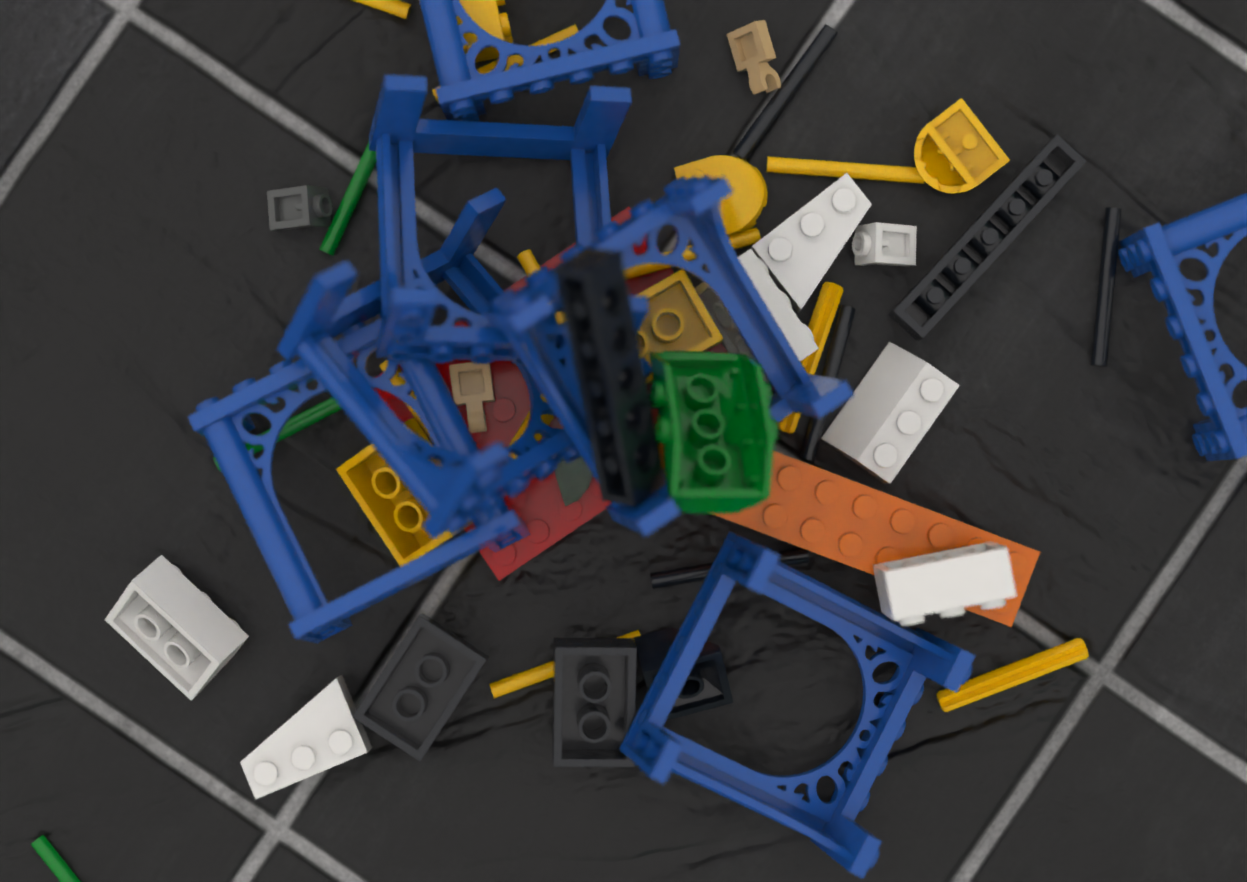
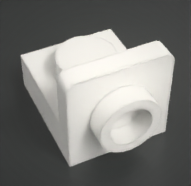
[852,222,917,267]

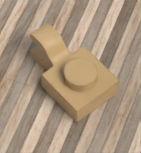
[727,20,781,95]
[449,362,495,433]

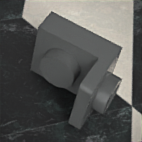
[267,185,332,231]

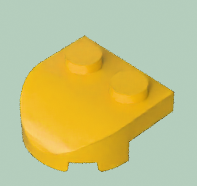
[914,98,1010,194]
[674,155,768,235]

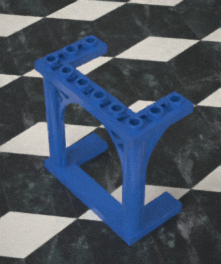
[419,0,680,122]
[369,75,648,366]
[484,175,854,537]
[277,188,652,539]
[1118,193,1247,461]
[188,312,531,644]
[619,531,975,878]

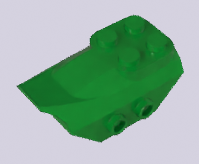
[649,351,778,513]

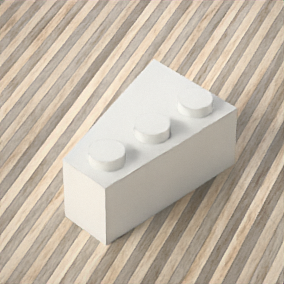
[751,173,872,313]
[240,675,372,800]

